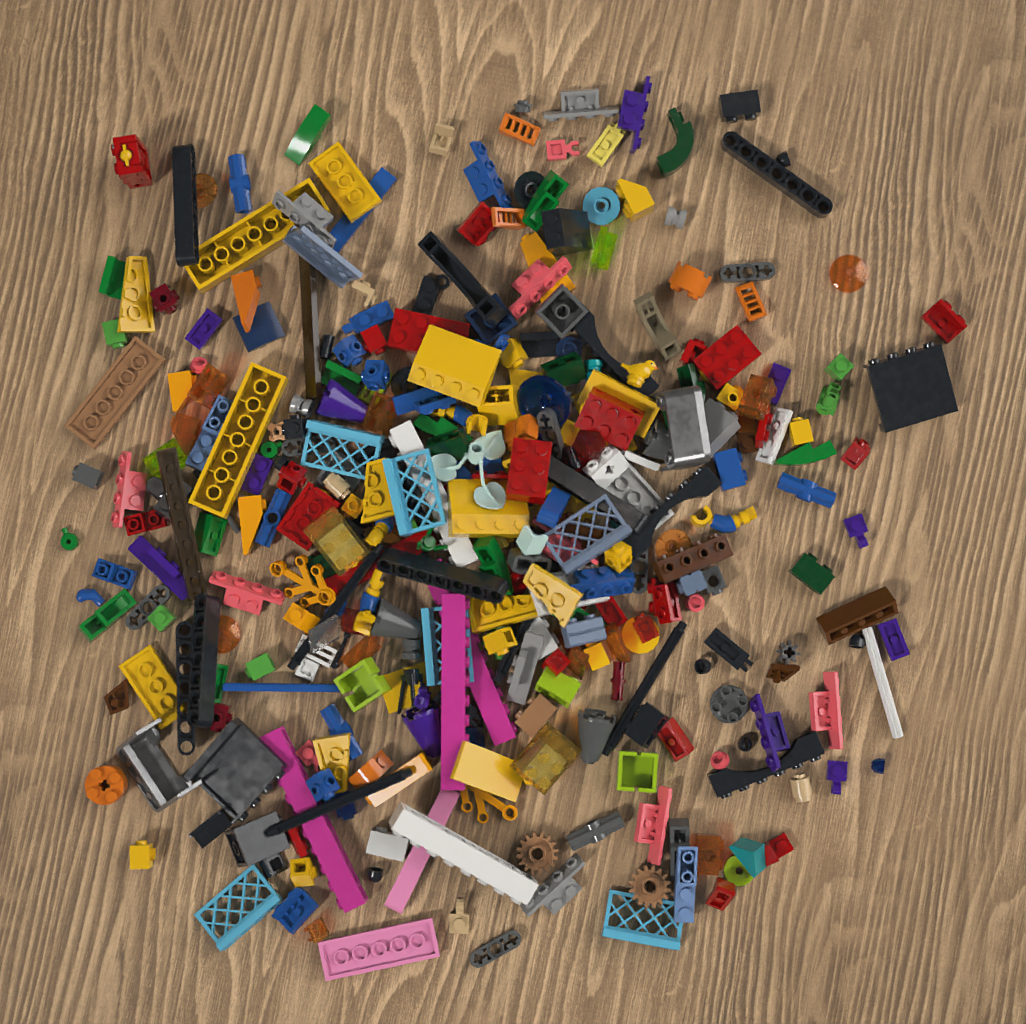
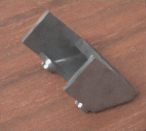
[649,386,711,472]
[116,718,203,813]

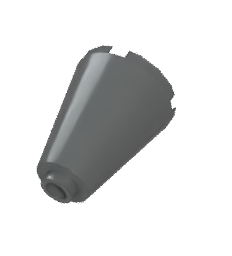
[639,420,671,460]
[370,598,423,640]
[578,708,616,764]

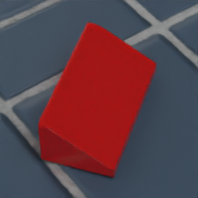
[657,717,694,762]

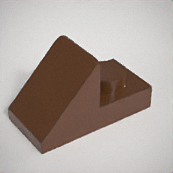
[736,414,758,454]

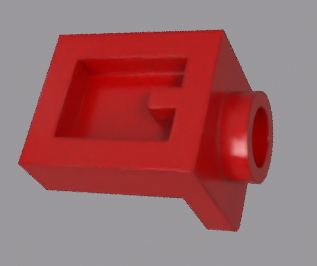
[679,338,707,365]
[840,437,871,470]

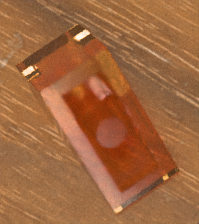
[170,412,202,456]

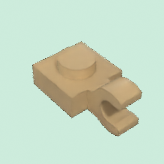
[449,899,470,934]

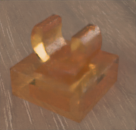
[304,917,330,944]

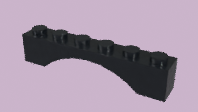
[418,231,508,327]
[570,302,659,397]
[622,466,722,560]
[707,731,825,799]

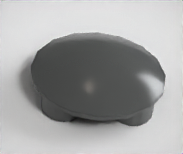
[710,685,748,723]

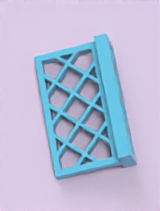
[300,419,385,480]
[382,448,447,537]
[421,606,474,686]
[194,864,284,951]
[601,889,683,951]

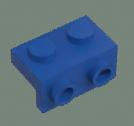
[271,887,319,934]

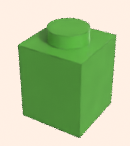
[102,319,129,349]
[824,353,854,383]
[146,605,177,632]
[245,653,277,681]

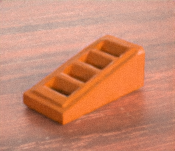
[499,112,541,146]
[491,207,526,230]
[735,281,767,323]

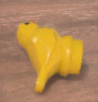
[621,360,658,388]

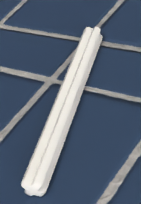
[862,626,903,739]

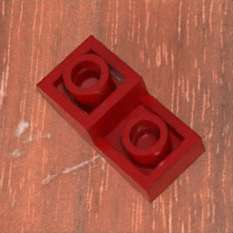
[123,510,168,536]

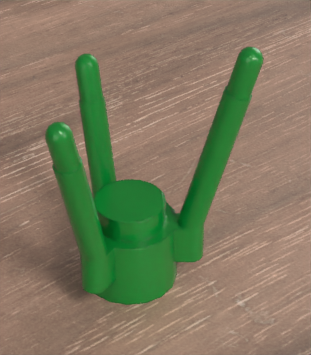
[417,519,448,552]

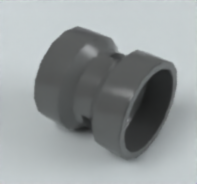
[401,639,421,660]

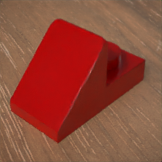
[764,832,794,866]
[705,877,736,911]

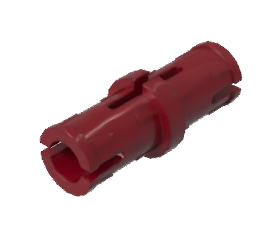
[610,661,626,701]

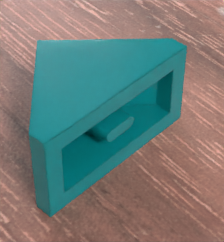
[729,837,766,878]

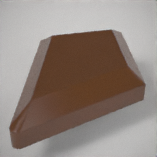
[766,663,800,683]
[104,679,129,715]

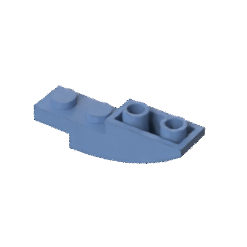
[185,395,233,472]
[673,846,698,923]

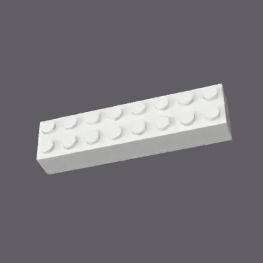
[388,420,479,568]
[388,801,539,905]

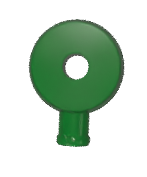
[260,441,283,459]
[60,527,79,551]

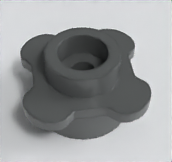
[514,100,532,112]

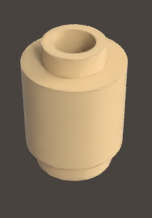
[323,472,351,500]
[790,773,812,802]

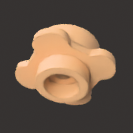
[267,422,286,442]

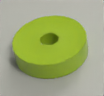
[723,855,753,886]

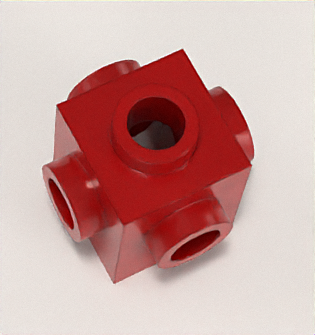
[276,461,307,496]

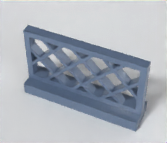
[282,225,363,288]
[543,494,632,577]

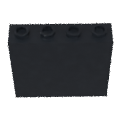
[863,341,958,433]
[183,717,288,824]

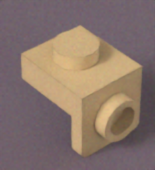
[429,123,454,156]
[351,280,378,309]

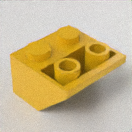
[614,178,655,222]
[477,385,520,426]

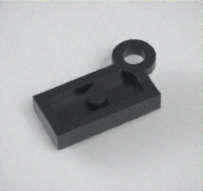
[412,275,450,315]

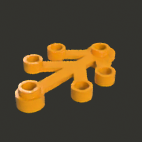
[269,554,336,608]
[460,785,518,824]

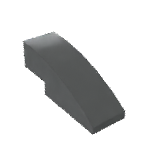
[669,818,690,881]

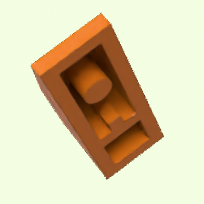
[231,270,262,333]

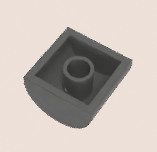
[534,284,589,339]

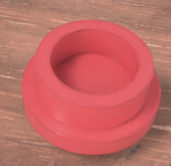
[190,357,209,374]
[685,593,705,612]
[710,751,730,770]

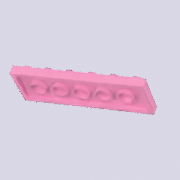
[318,917,440,981]

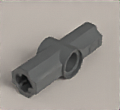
[566,811,625,851]

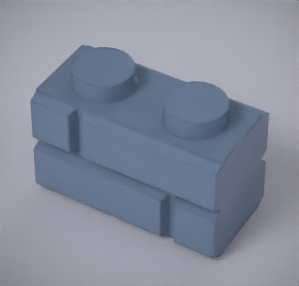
[676,570,707,596]
[561,614,607,649]

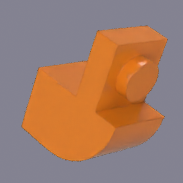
[347,749,394,789]

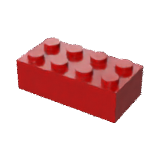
[387,308,471,354]

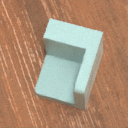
[516,525,548,555]

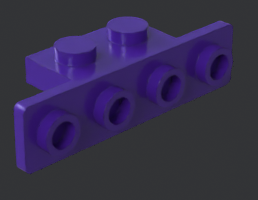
[617,76,652,153]
[128,536,187,600]
[750,694,790,772]

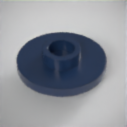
[556,337,582,358]

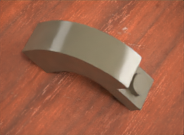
[633,291,682,361]

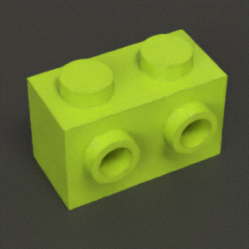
[534,667,581,709]

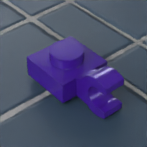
[843,513,868,549]
[413,684,431,709]
[826,760,848,795]

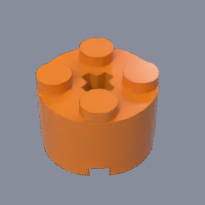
[668,261,712,301]
[85,764,128,805]

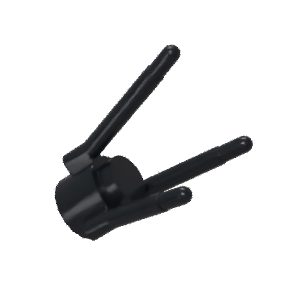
[397,669,424,715]

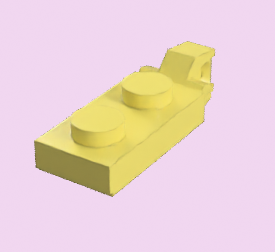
[587,122,626,167]

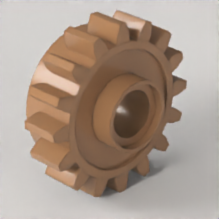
[516,831,558,875]
[628,865,671,909]

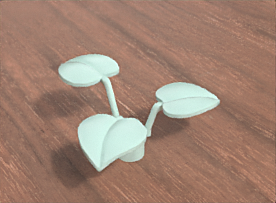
[423,430,506,509]

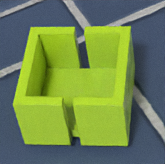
[333,657,392,713]
[616,750,658,793]

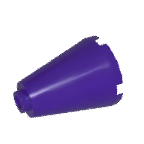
[315,379,371,424]
[401,701,441,758]

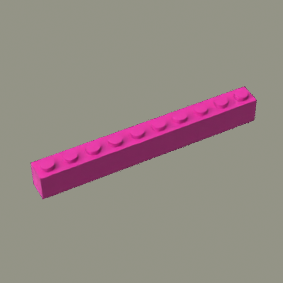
[428,558,518,746]
[441,593,470,790]
[260,726,369,913]

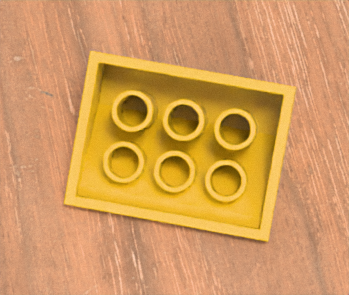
[407,324,502,407]
[447,479,529,538]

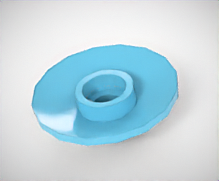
[583,187,620,225]

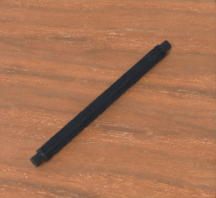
[287,543,385,671]
[493,558,560,684]
[602,621,687,757]
[267,767,413,837]

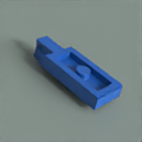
[342,300,394,335]

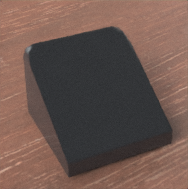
[259,852,288,879]

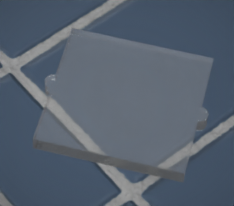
[308,614,340,654]

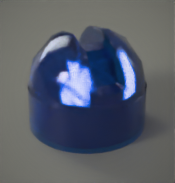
[871,758,885,774]

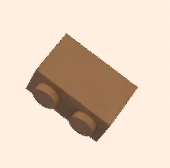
[514,693,557,738]

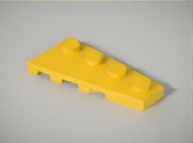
[117,256,155,333]
[466,595,540,634]

